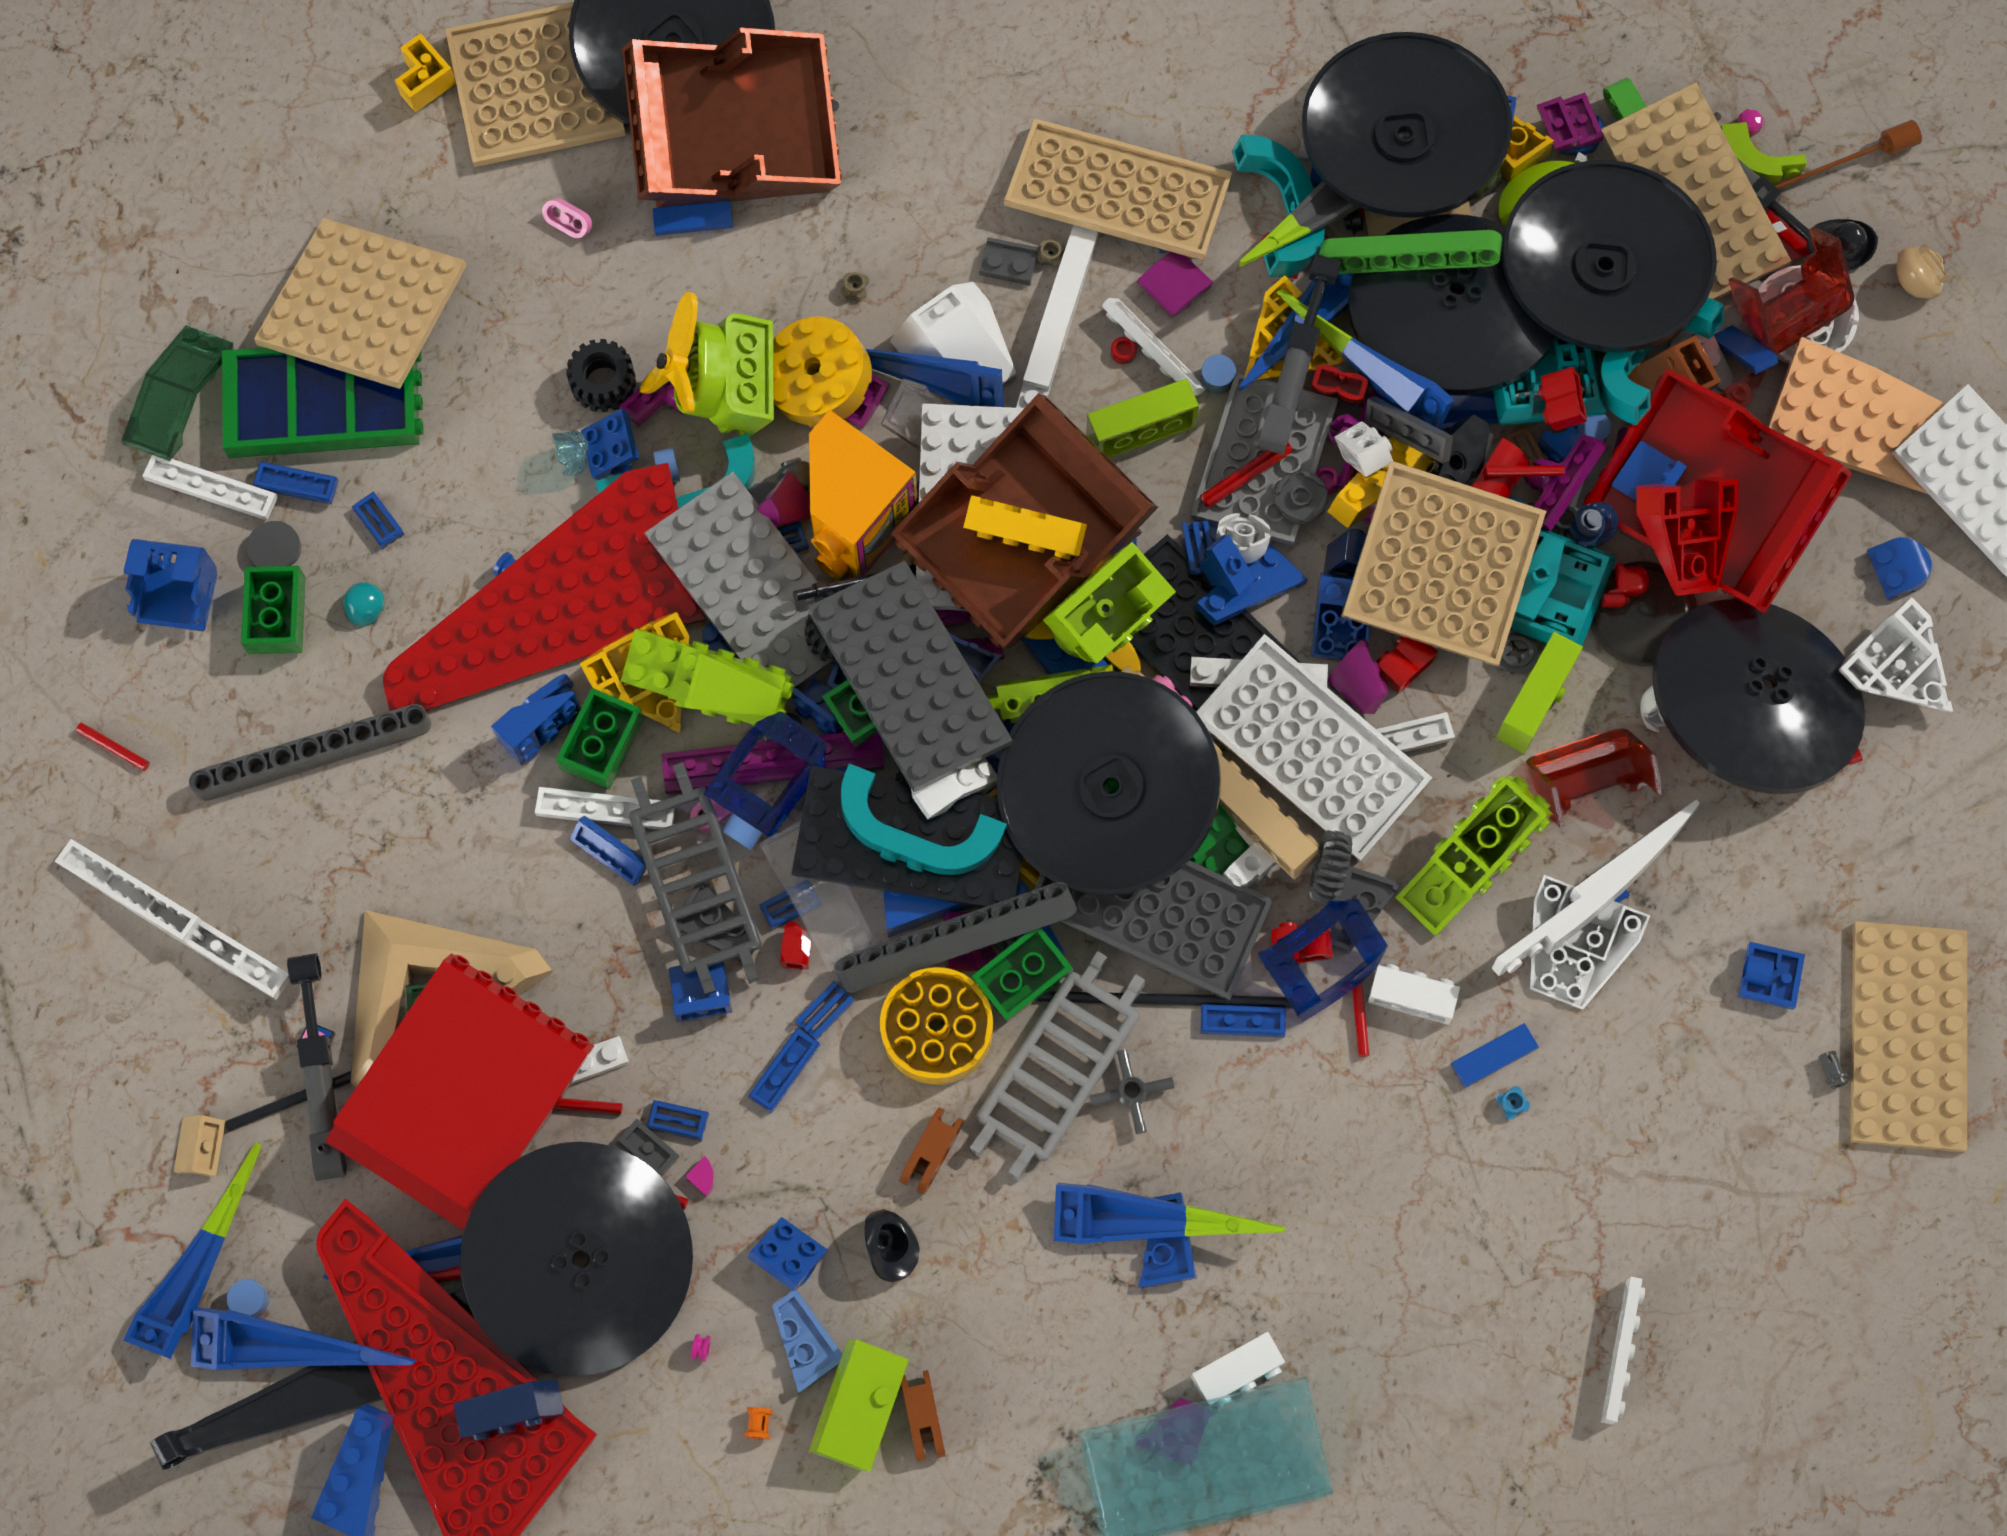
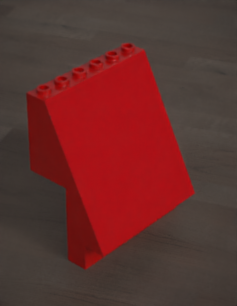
[1582,368,1852,614]
[325,953,594,1231]

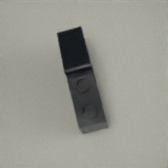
[1424,414,1491,485]

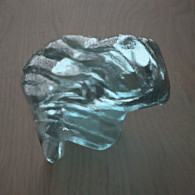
[552,430,588,476]

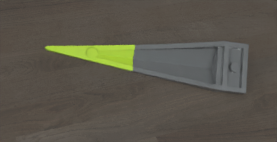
[1239,181,1360,267]

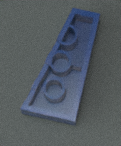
[883,891,973,938]
[311,1404,394,1536]

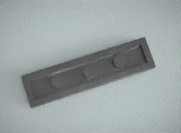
[1365,396,1453,463]

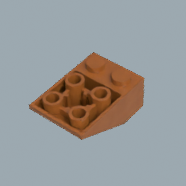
[1628,335,1721,393]

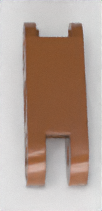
[899,1107,964,1195]
[901,1370,946,1463]

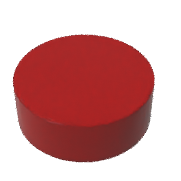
[1111,336,1137,364]

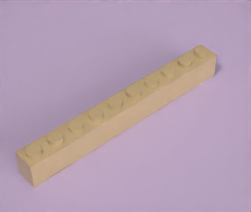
[1121,666,1318,880]

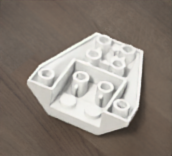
[890,282,1017,384]
[1530,875,1650,1009]

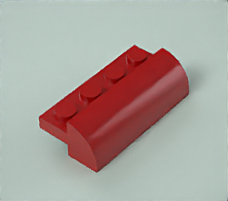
[1472,438,1529,498]

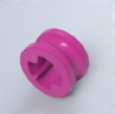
[691,1334,711,1362]

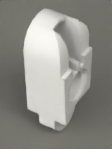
[1222,843,1278,888]

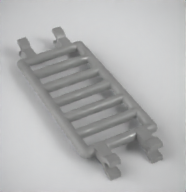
[970,951,1145,1182]

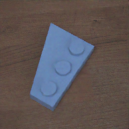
[772,1290,842,1394]

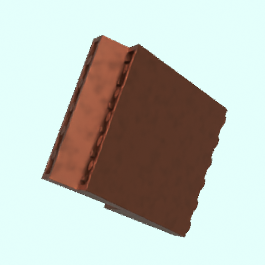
[622,28,842,208]
[891,393,1158,648]

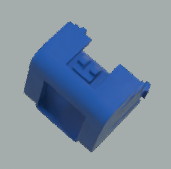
[123,539,217,631]

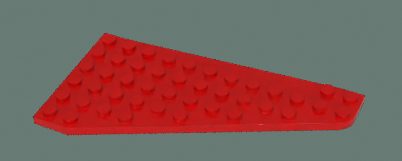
[383,463,705,711]
[316,1199,598,1536]

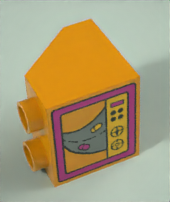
[809,410,918,581]

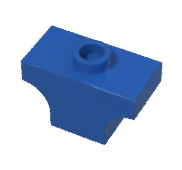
[1538,426,1581,463]
[1199,534,1255,595]

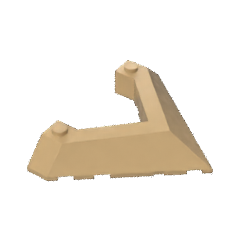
[351,910,553,1089]

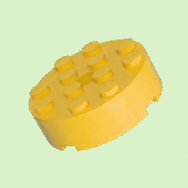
[773,316,872,428]
[880,967,993,1085]

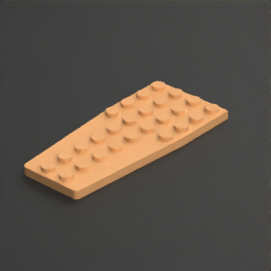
[1767,337,1946,494]

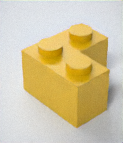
[395,33,456,113]

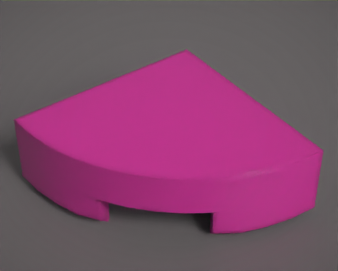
[685,1156,714,1197]

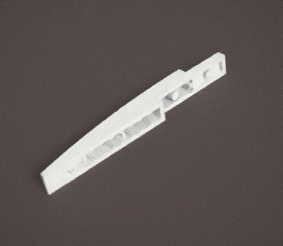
[1016,225,1099,408]
[1492,800,1700,976]
[55,839,290,1000]

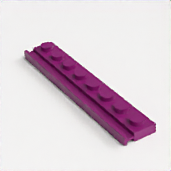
[661,732,884,794]

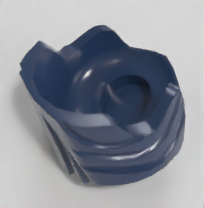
[1569,502,1618,547]

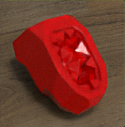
[780,922,811,970]

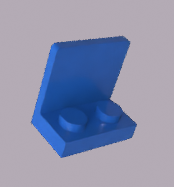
[1612,441,1687,502]
[791,678,843,734]
[668,961,733,1023]

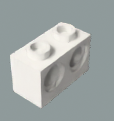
[1335,421,1393,477]

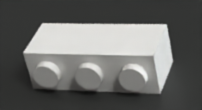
[1367,964,1460,1025]
[1191,1332,1285,1409]

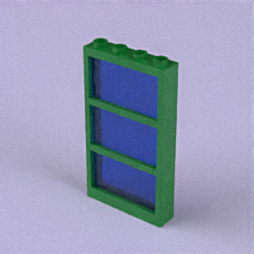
[222,347,424,458]

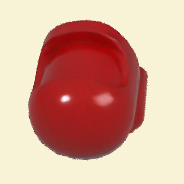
[1601,563,1649,608]

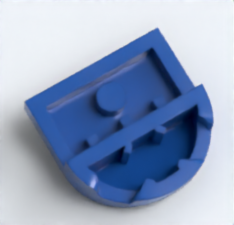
[1867,537,1933,600]

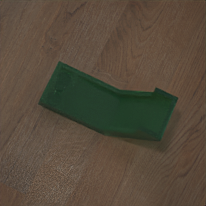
[122,325,233,461]

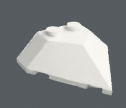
[1838,597,1953,713]
[911,758,997,819]

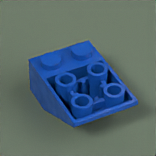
[1311,572,1370,660]
[491,691,581,765]

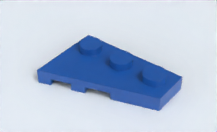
[1139,1192,1197,1289]

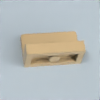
[174,1115,225,1177]

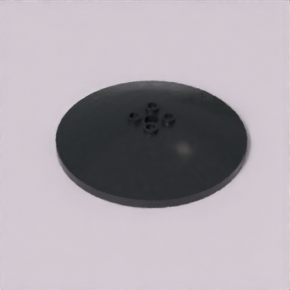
[569,0,775,126]
[1301,32,1512,218]
[1502,160,1717,352]
[1348,214,1556,396]
[1652,599,1865,794]
[997,671,1221,896]
[460,1142,693,1376]

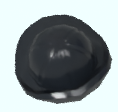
[1812,219,1878,272]
[864,1209,920,1283]

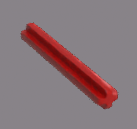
[1200,442,1292,508]

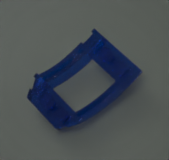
[704,711,826,839]
[1258,899,1388,1022]

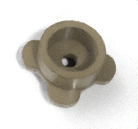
[1037,240,1065,267]
[841,272,869,299]

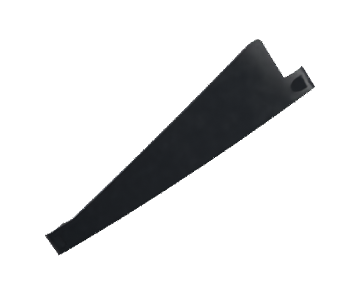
[150,1282,475,1470]

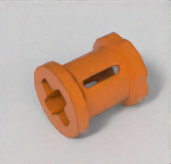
[744,1407,773,1440]

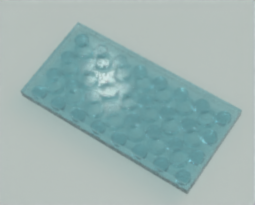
[1078,1377,1333,1536]

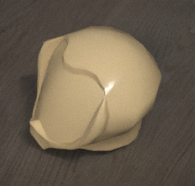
[1896,244,1950,299]

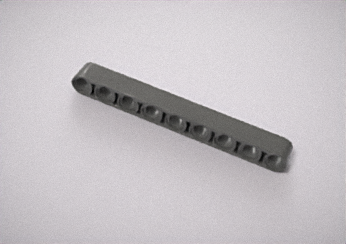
[189,704,431,801]
[834,882,1077,993]

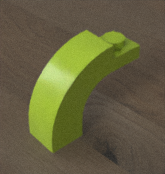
[1720,122,1807,185]

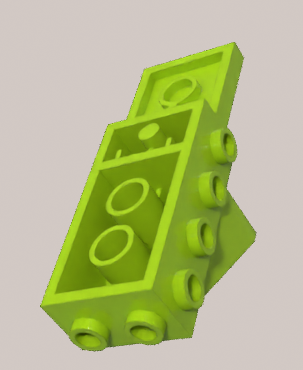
[621,629,794,733]
[986,665,1113,723]
[1395,775,1553,936]

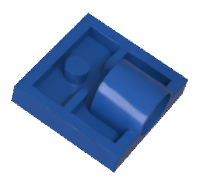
[581,409,639,480]
[1738,942,1805,1010]
[748,1217,828,1291]

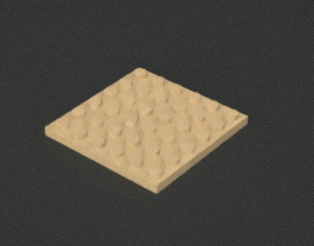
[445,2,626,167]
[254,218,466,389]
[1341,461,1546,667]

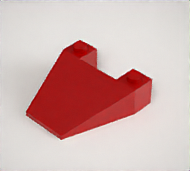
[1636,477,1738,596]

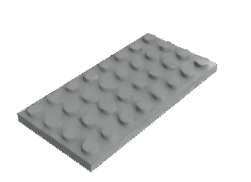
[645,472,832,689]

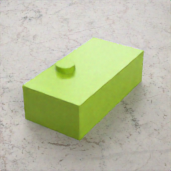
[1086,378,1199,458]
[1496,632,1583,754]
[808,1339,909,1472]

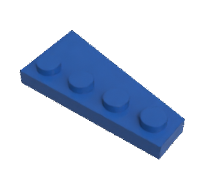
[1195,543,1308,626]

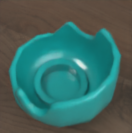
[343,582,385,626]

